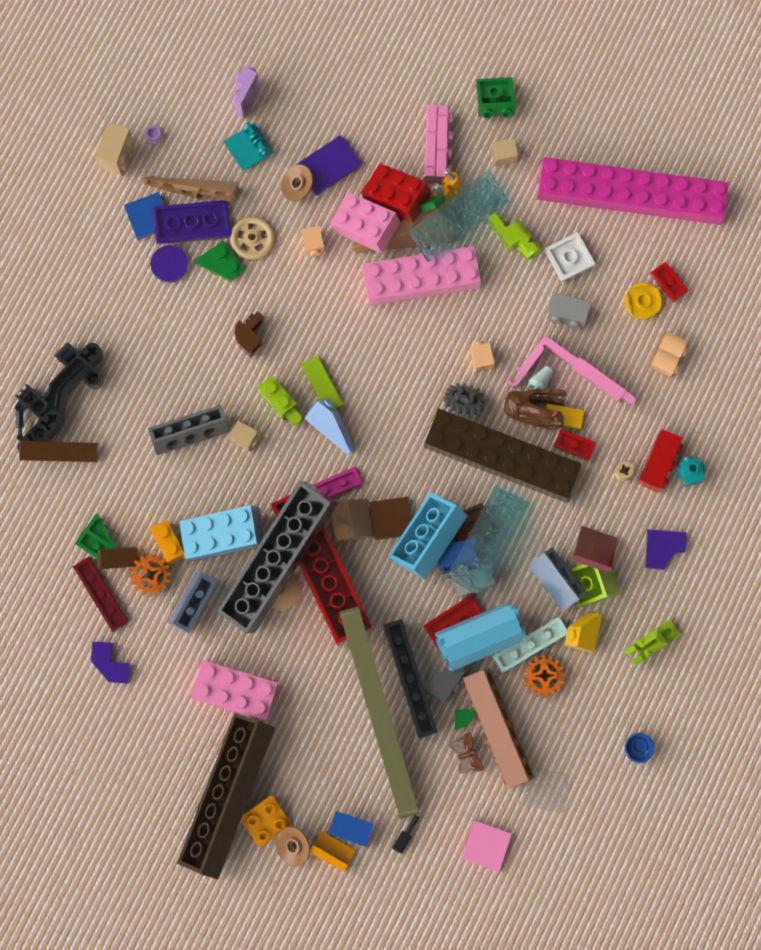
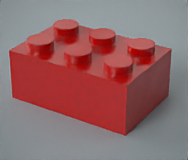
[361,163,432,223]

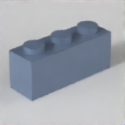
[529,547,587,612]
[167,572,217,633]

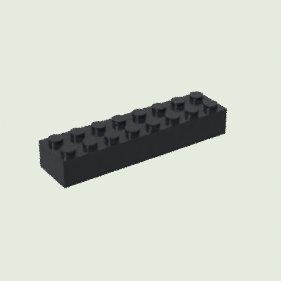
[217,481,338,634]

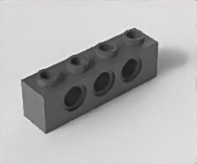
[148,405,230,455]

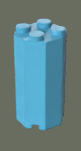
[435,603,527,671]

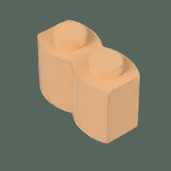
[650,331,689,377]

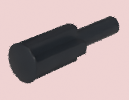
[392,815,419,854]

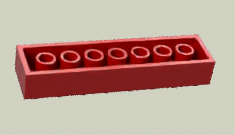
[271,495,372,646]

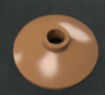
[281,164,313,201]
[276,827,310,866]

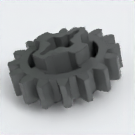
[443,383,486,418]

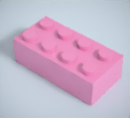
[191,660,279,722]

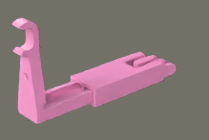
[506,335,635,405]

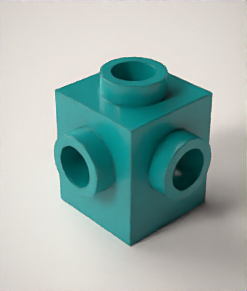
[676,456,706,487]

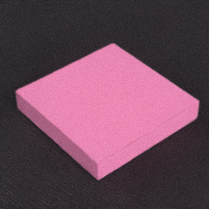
[461,821,512,872]

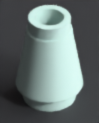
[528,366,554,390]

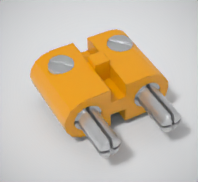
[433,168,466,211]

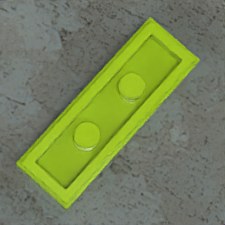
[301,356,344,409]

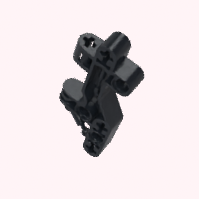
[15,342,104,451]

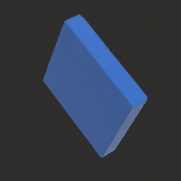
[124,192,164,240]

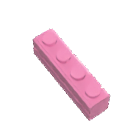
[424,105,453,183]

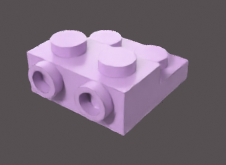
[233,66,259,118]

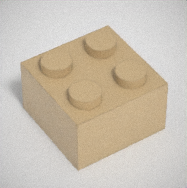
[95,122,135,176]

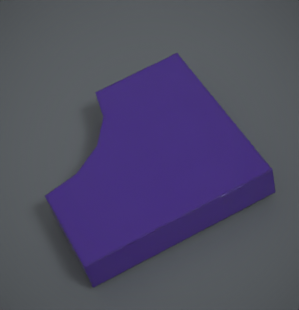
[645,529,686,570]

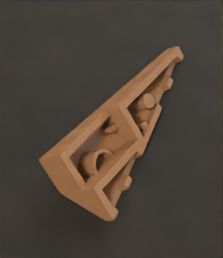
[143,177,239,202]
[353,206,453,254]

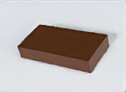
[98,546,138,569]

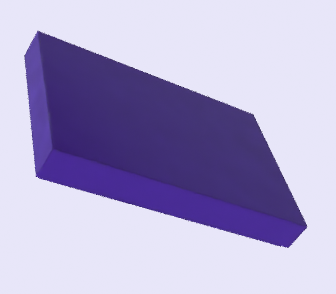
[296,135,362,196]

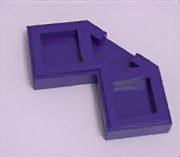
[91,641,130,684]

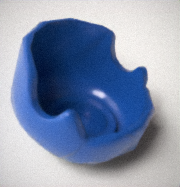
[624,732,654,764]

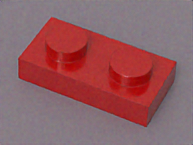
[650,261,689,303]
[553,429,596,462]

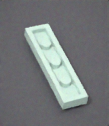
[492,617,568,673]

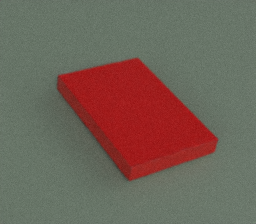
[423,594,483,652]

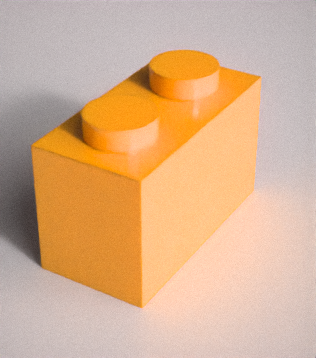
[150,520,185,565]

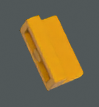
[310,831,355,872]

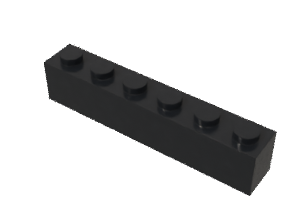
[383,619,438,739]

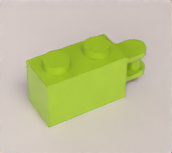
[257,375,302,426]

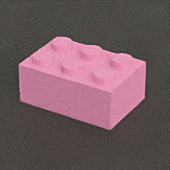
[330,192,401,254]

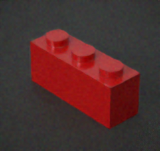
[637,429,684,493]

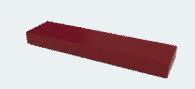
[72,557,129,632]

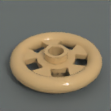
[230,217,275,260]

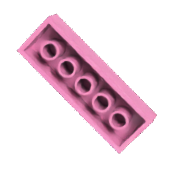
[363,246,481,306]

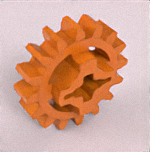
[129,554,171,597]
[523,655,566,698]

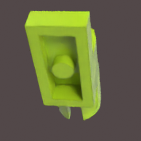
[488,213,542,261]
[624,619,681,666]

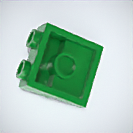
[475,77,516,119]

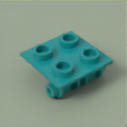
[223,122,274,171]

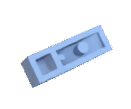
[305,398,355,455]

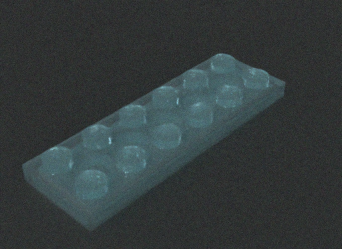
[407,170,509,262]
[447,485,530,596]

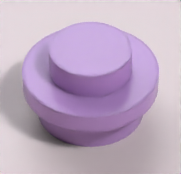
[144,125,163,144]

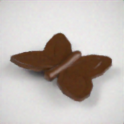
[450,732,484,774]

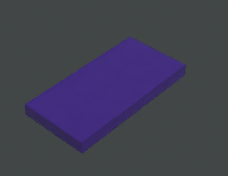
[152,200,231,244]

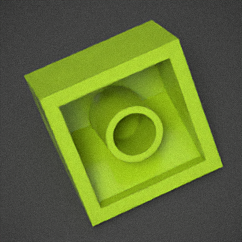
[570,564,620,608]

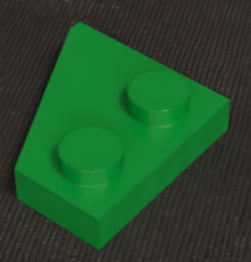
[194,241,245,282]
[75,513,117,559]

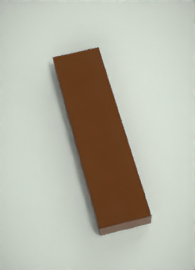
[19,441,98,462]

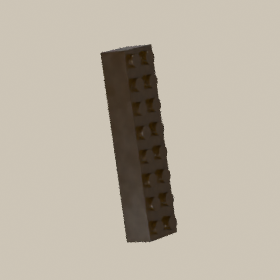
[424,408,582,503]
[177,712,276,880]

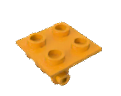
[241,795,292,848]

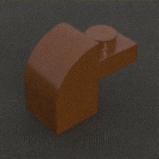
[234,311,264,357]

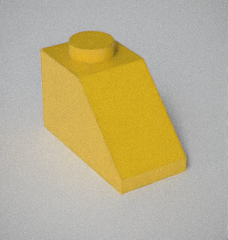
[565,613,603,652]

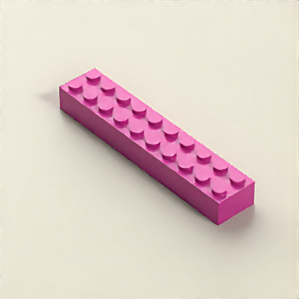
[537,157,729,225]

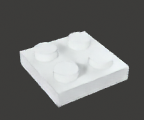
[544,232,595,282]

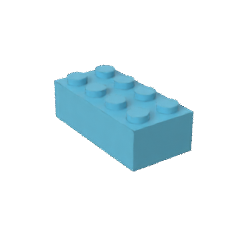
[388,493,467,580]
[179,505,264,561]

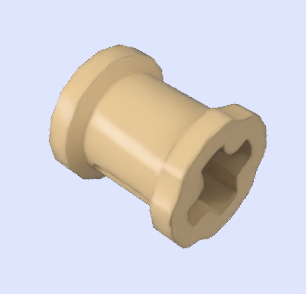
[614,461,634,482]

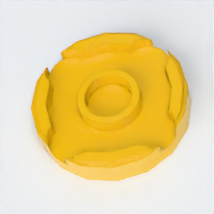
[624,282,662,320]

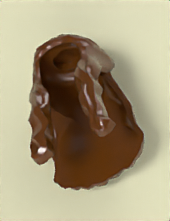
[504,388,566,430]

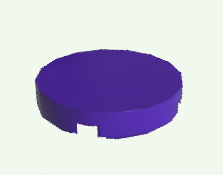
[150,245,188,283]

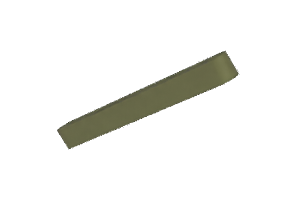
[339,606,419,819]

